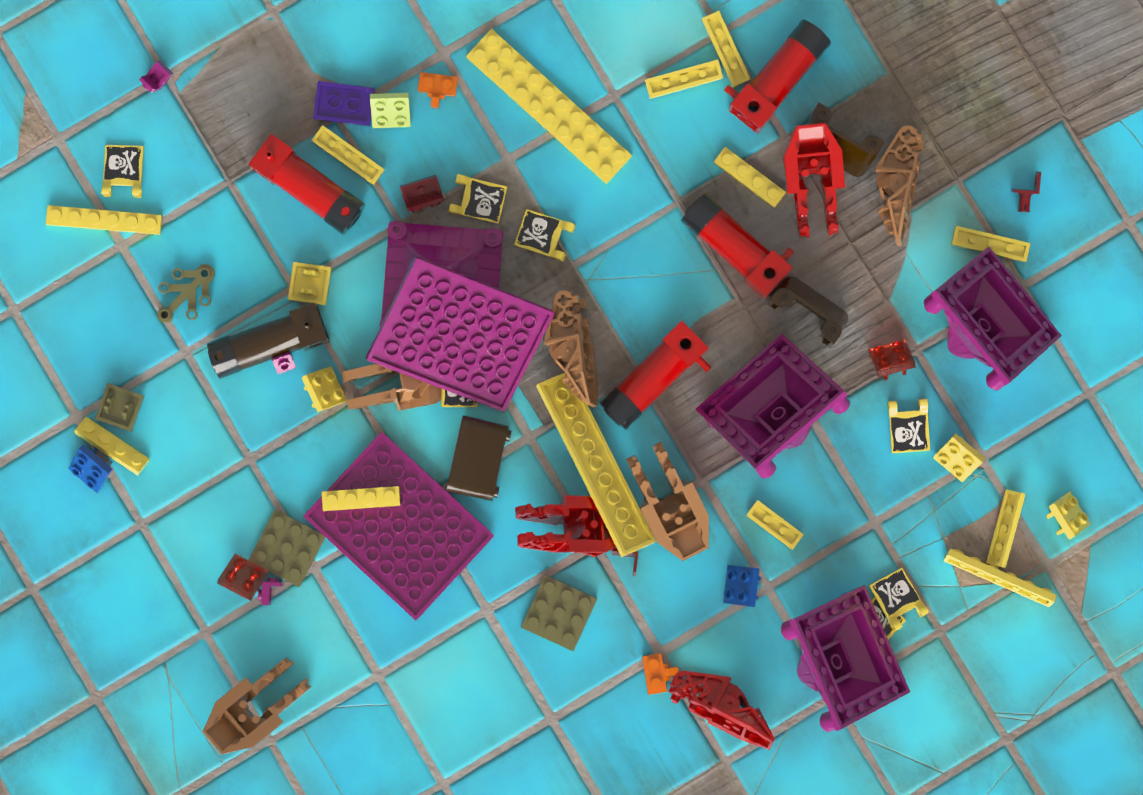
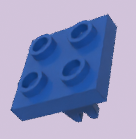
[68,444,113,493]
[723,565,761,607]

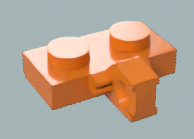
[418,72,458,109]
[642,653,679,695]

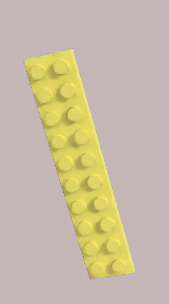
[466,28,632,185]
[536,373,656,557]

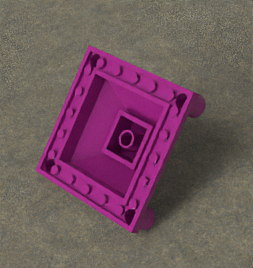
[379,220,503,326]
[924,247,1062,390]
[696,334,850,478]
[781,585,910,732]

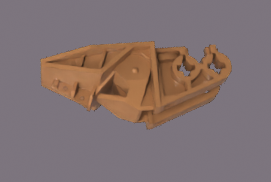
[875,125,924,247]
[544,290,598,407]
[341,364,442,411]
[626,442,709,561]
[202,657,311,755]

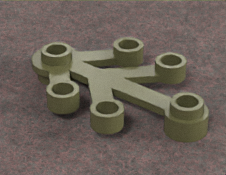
[157,264,215,323]

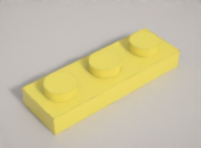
[746,500,804,550]

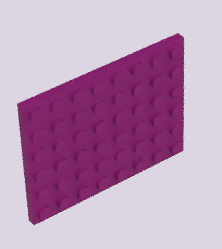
[366,255,555,412]
[303,431,494,621]

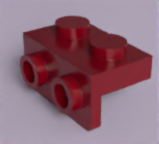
[400,175,444,213]

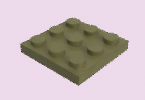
[248,510,326,587]
[521,575,597,651]

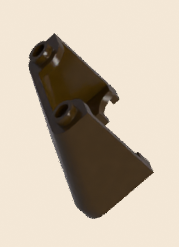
[806,102,885,177]
[767,276,848,348]
[447,415,512,501]

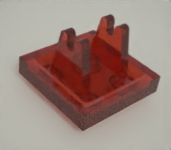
[868,340,916,380]
[217,554,269,601]

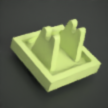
[370,93,411,128]

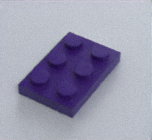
[313,81,375,127]

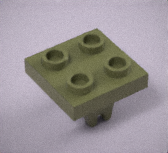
[95,383,145,432]

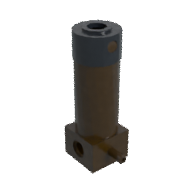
[207,303,330,379]

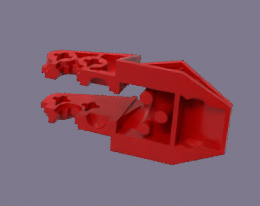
[783,122,845,238]
[515,495,616,557]
[668,671,775,750]

